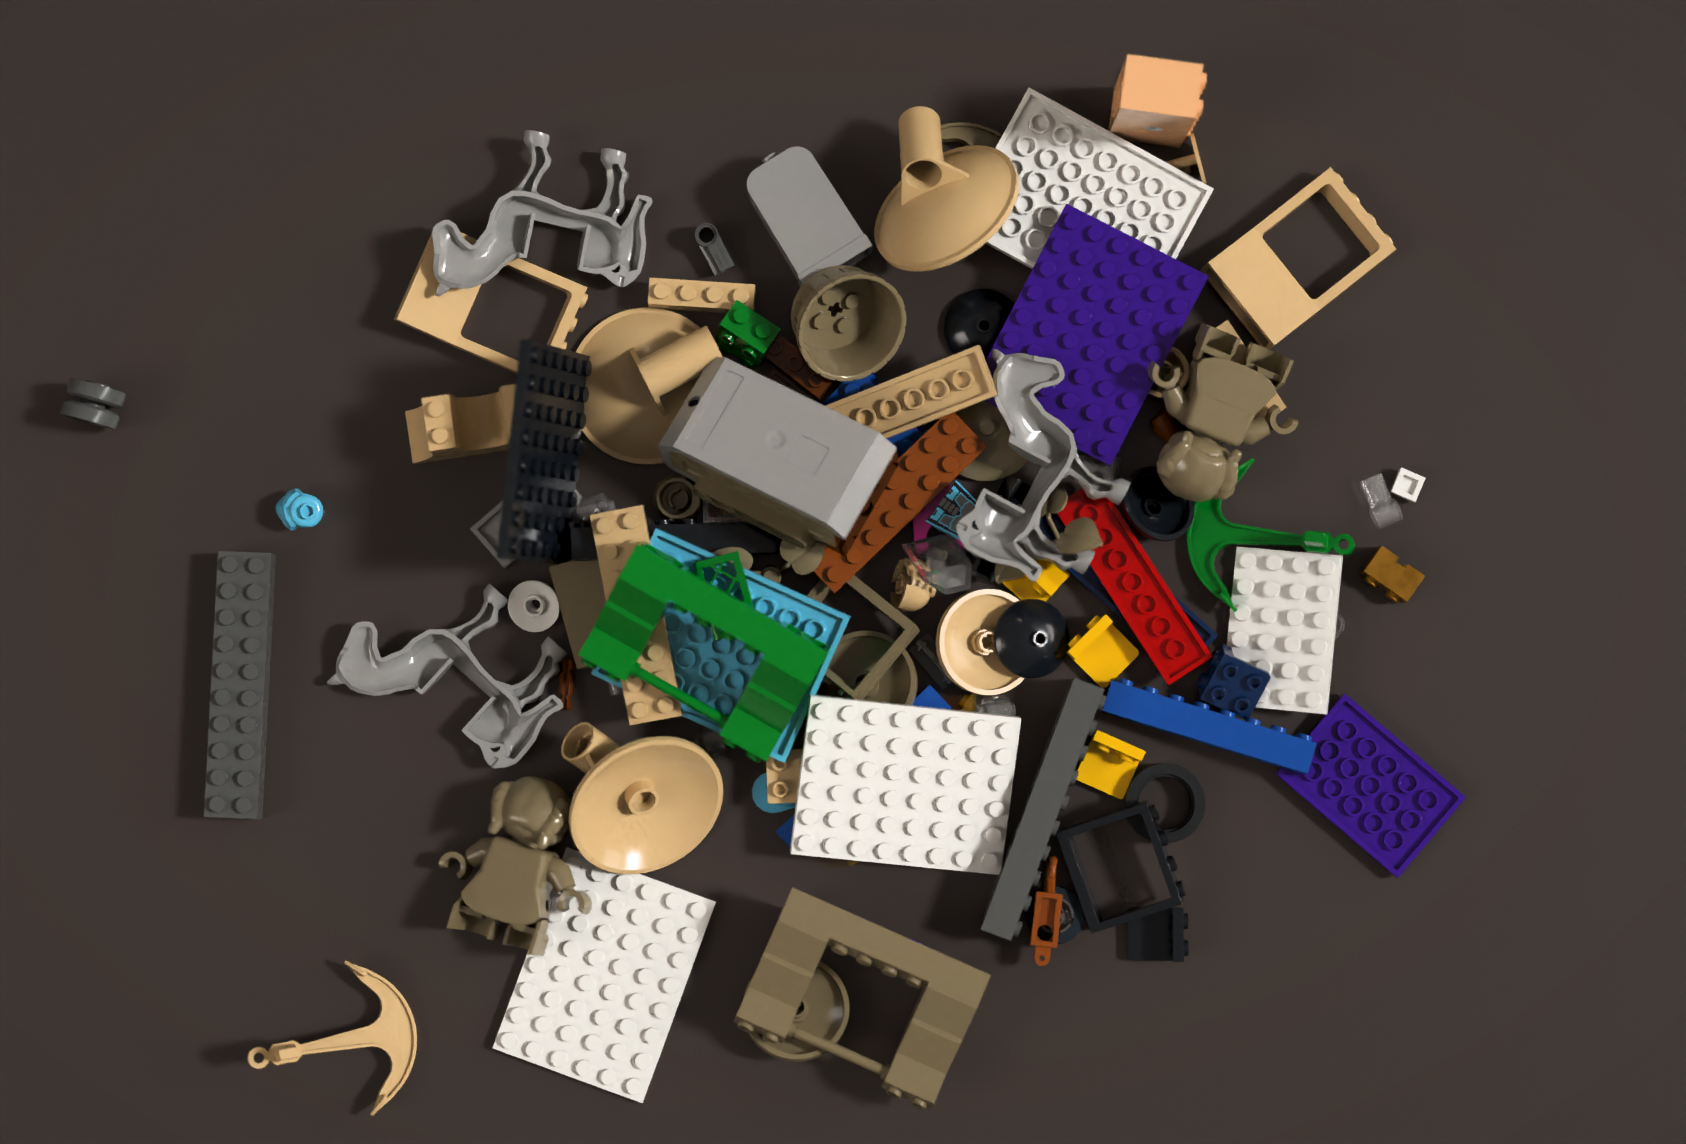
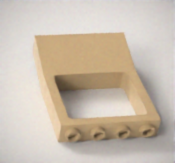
[1200,167,1396,350]
[393,223,588,374]

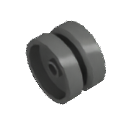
[59,378,127,430]

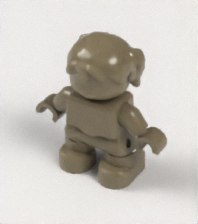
[1147,323,1298,502]
[439,776,592,956]

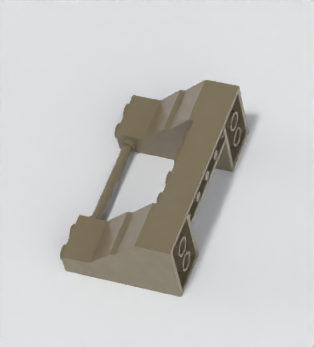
[733,887,991,1110]

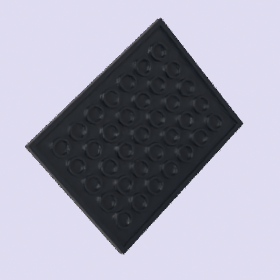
[497,339,592,565]

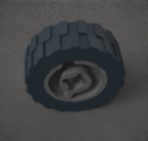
[1025,886,1084,944]

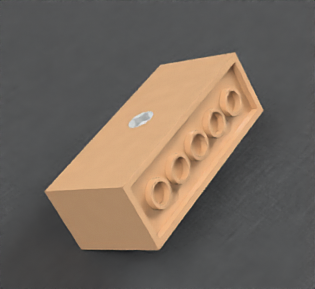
[1108,54,1207,148]

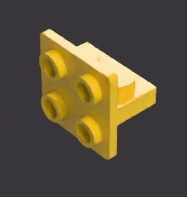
[1002,559,1070,601]

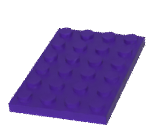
[1275,693,1466,878]

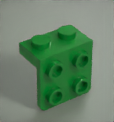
[714,300,781,369]

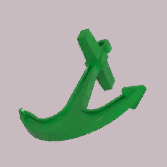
[1187,458,1355,612]

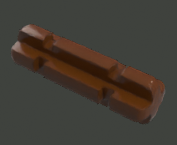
[558,658,576,710]

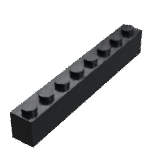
[569,517,782,562]

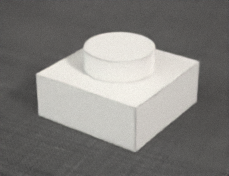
[1390,467,1426,503]

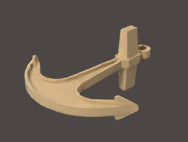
[247,960,417,1116]

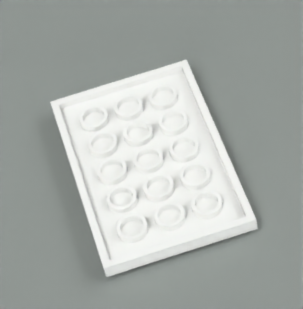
[1227,547,1343,715]

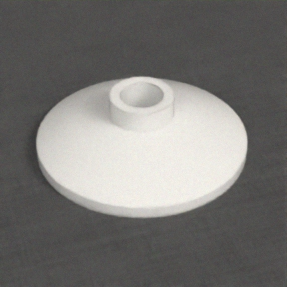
[508,580,560,632]

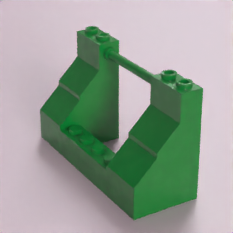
[578,541,831,762]

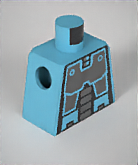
[926,481,977,540]

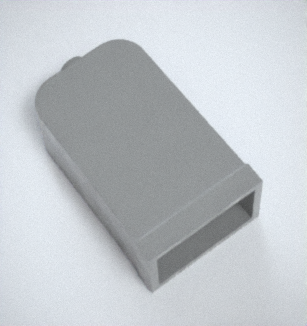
[747,146,872,287]

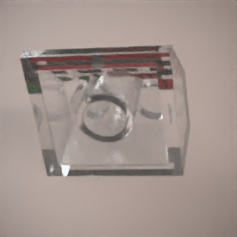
[902,534,972,595]

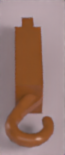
[1030,856,1063,966]

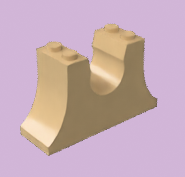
[405,384,516,464]

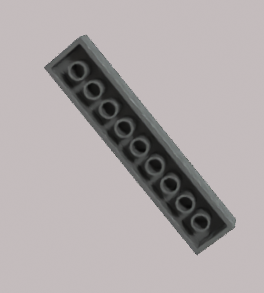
[204,551,276,819]
[979,678,1107,941]

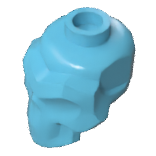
[275,488,323,530]

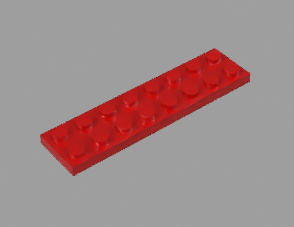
[1056,488,1213,686]

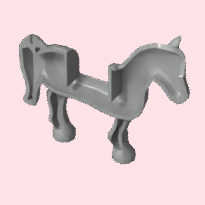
[432,130,653,297]
[956,349,1131,581]
[327,583,568,768]

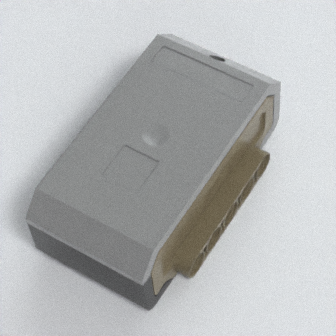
[659,357,899,555]

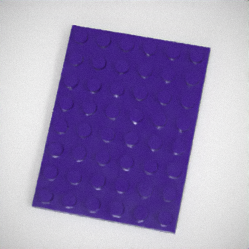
[985,203,1209,466]

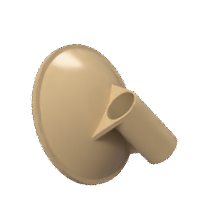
[874,106,1019,272]
[576,307,723,465]
[561,722,723,874]

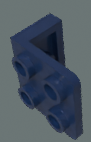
[1196,644,1270,719]

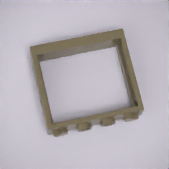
[807,575,920,700]

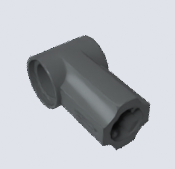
[695,223,735,276]

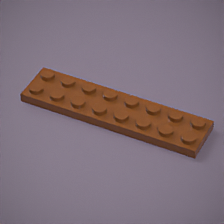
[813,412,987,594]

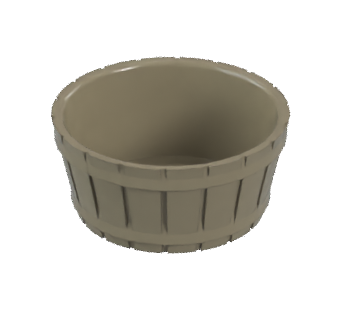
[791,265,907,381]

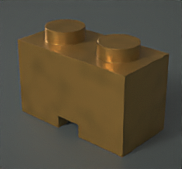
[1360,545,1425,604]

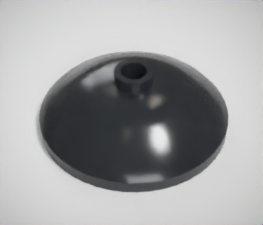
[944,289,1014,360]
[1121,466,1194,542]
[994,599,1069,678]

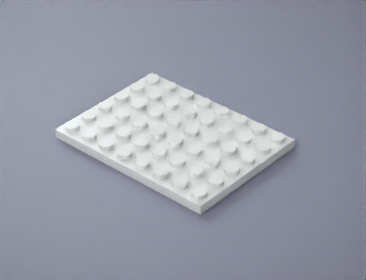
[985,88,1214,269]
[790,694,1021,875]
[493,847,716,1103]

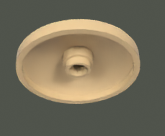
[936,589,1038,695]

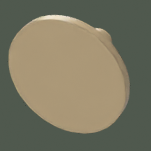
[1167,132,1207,184]

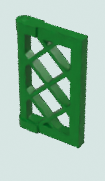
[693,551,754,641]

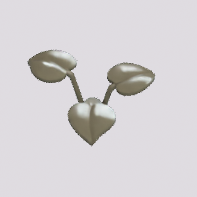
[994,483,1103,584]
[712,539,825,583]

